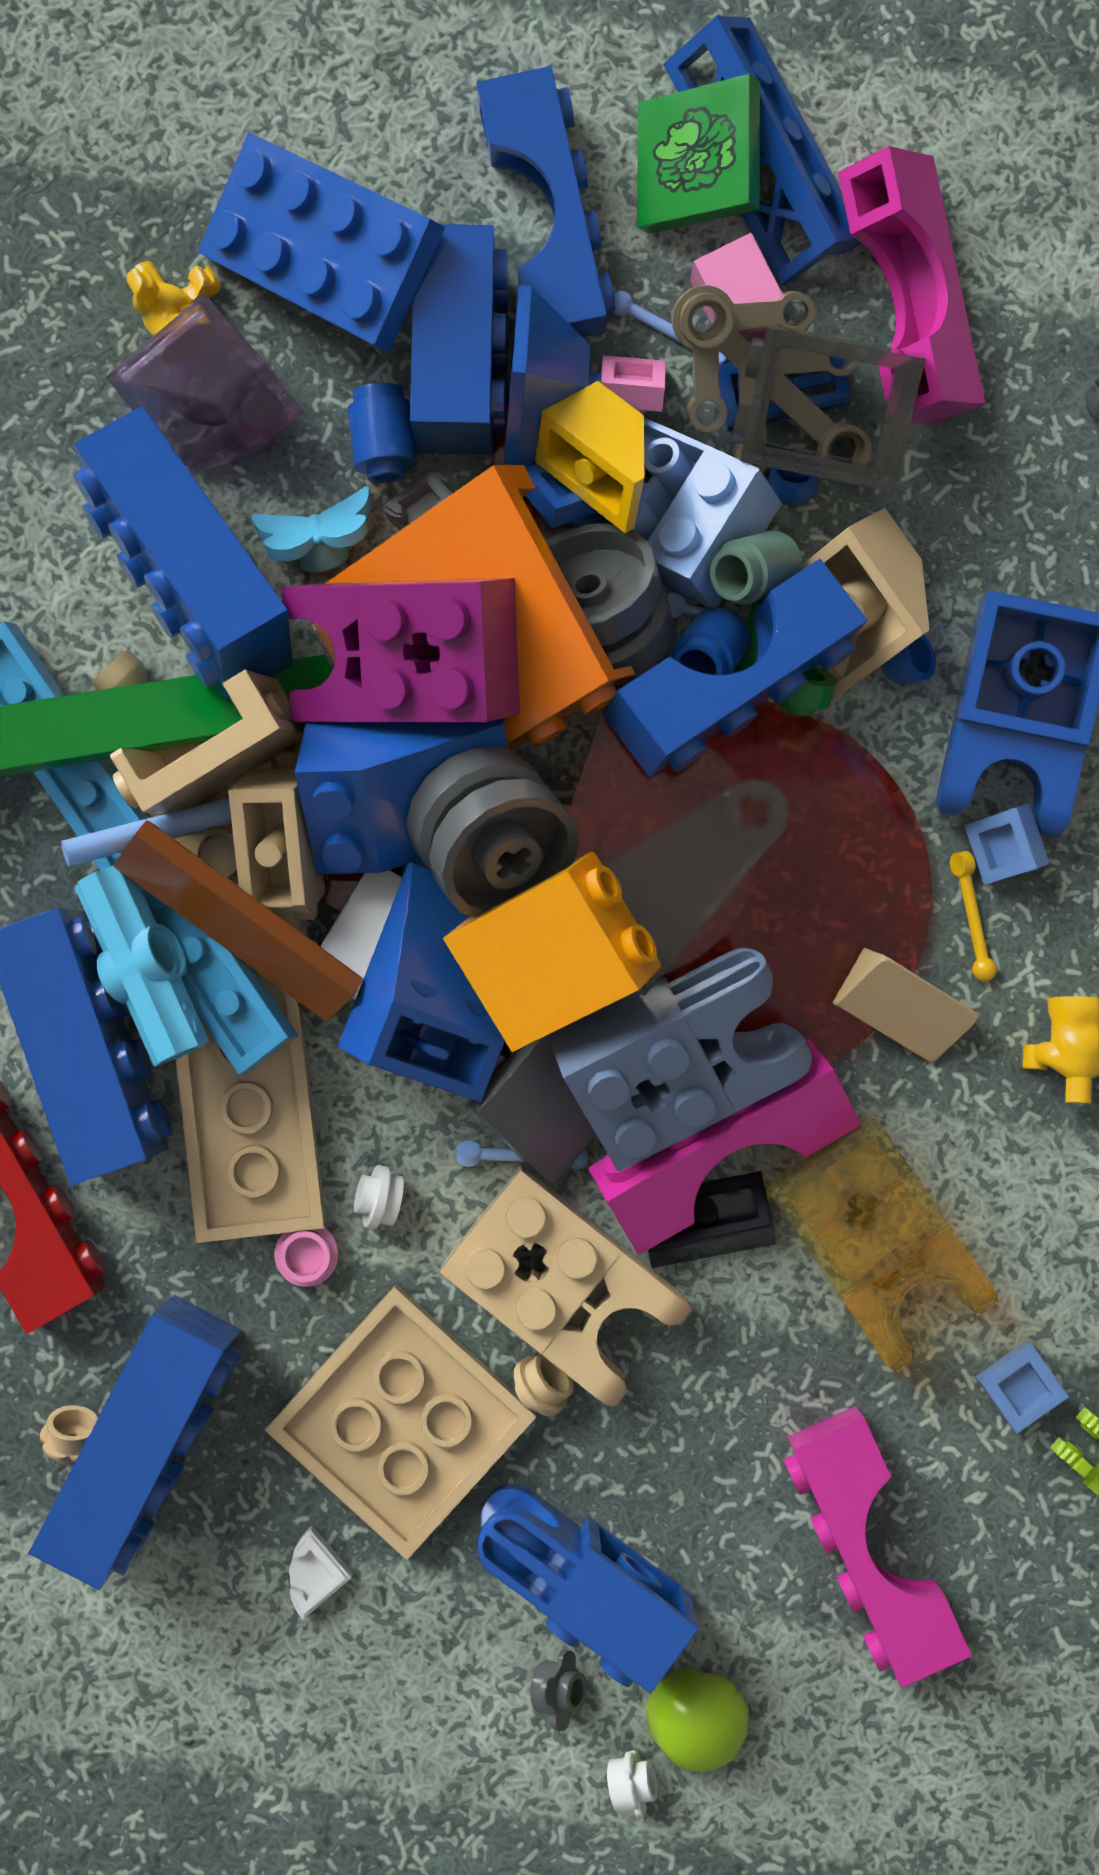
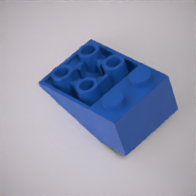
[337,862,505,1102]

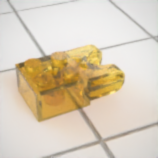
[764,1115,998,1373]

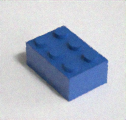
[410,224,509,455]

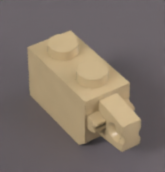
[228,768,326,937]

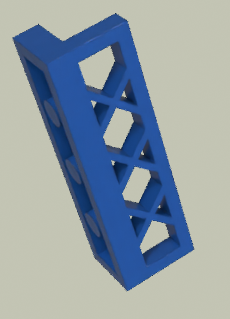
[663,16,861,285]

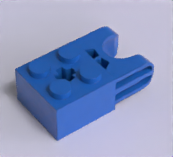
[935,590,1099,838]
[478,1483,699,1694]

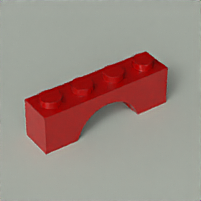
[0,1081,107,1335]

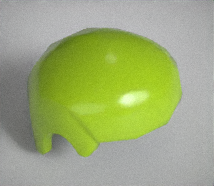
[646,1666,750,1773]

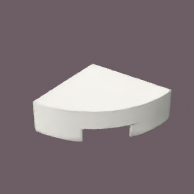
[289,1525,353,1620]

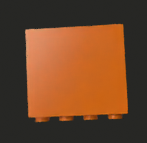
[309,465,636,750]

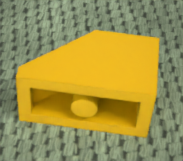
[535,381,644,533]

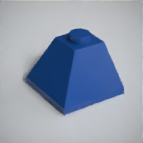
[503,285,601,467]

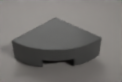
[382,471,452,530]

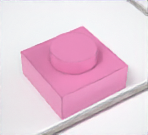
[601,355,666,414]

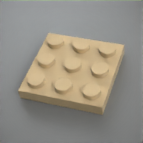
[265,1284,537,1560]

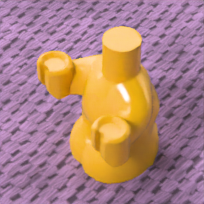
[126,261,221,368]
[1022,996,1099,1104]

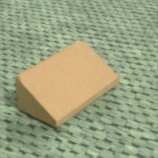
[832,948,979,1063]

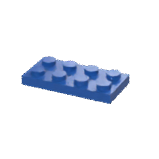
[198,132,445,352]

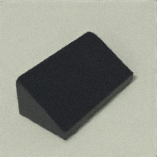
[648,1171,775,1268]

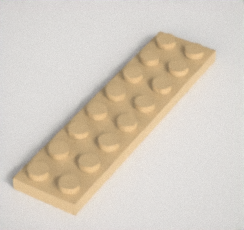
[148,743,326,1243]

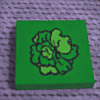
[637,74,760,233]

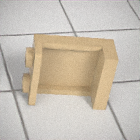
[110,669,305,813]

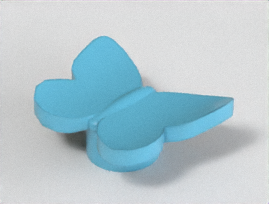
[251,485,373,572]

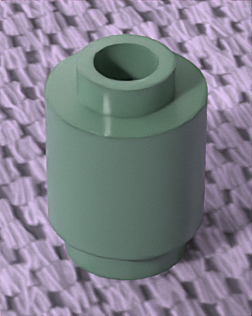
[710,530,802,605]

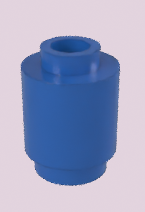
[348,382,417,483]
[671,607,751,675]

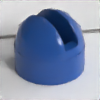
[769,449,821,507]
[881,635,936,685]

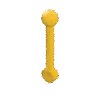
[950,851,997,982]

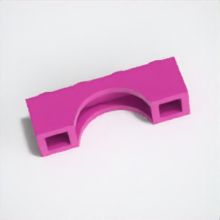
[838,146,986,425]
[588,1039,861,1256]
[783,1406,972,1688]

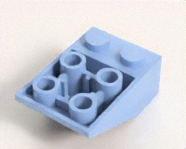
[567,417,782,608]

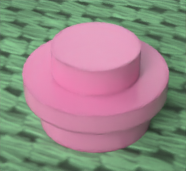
[274,1228,339,1287]

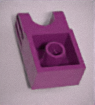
[281,578,520,722]

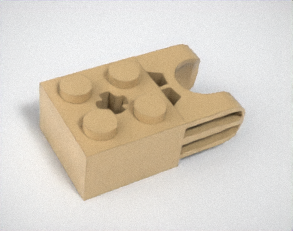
[439,1164,692,1406]

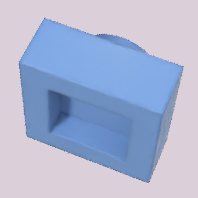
[964,803,1050,885]
[975,1340,1069,1434]

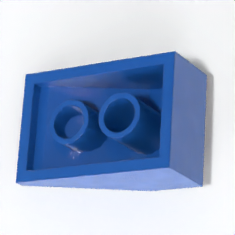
[295,718,509,874]

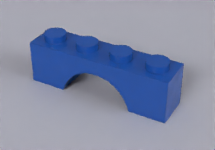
[476,66,615,338]
[603,559,868,778]

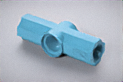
[74,866,210,1067]

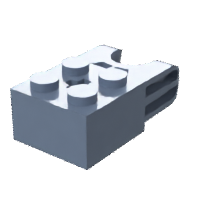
[548,948,812,1172]

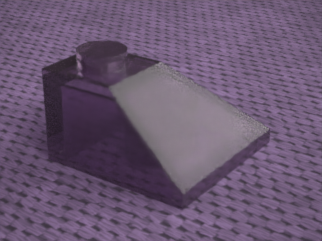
[105,293,303,475]

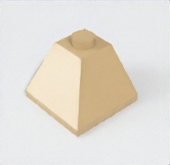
[802,508,930,699]

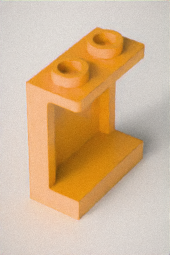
[443,852,661,1052]

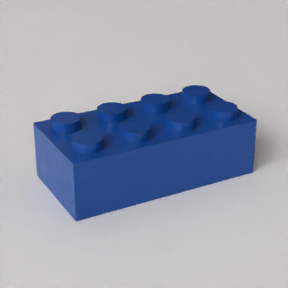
[73,406,293,703]
[0,907,173,1186]
[28,1295,244,1591]

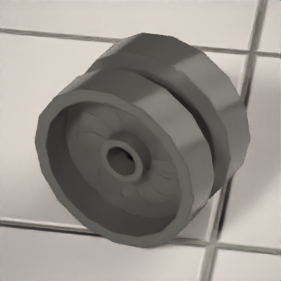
[546,524,675,686]
[406,746,579,917]

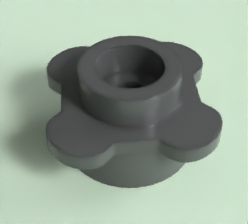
[530,1650,587,1731]

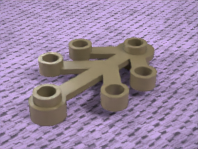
[672,285,872,477]

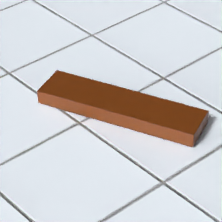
[113,820,364,1022]

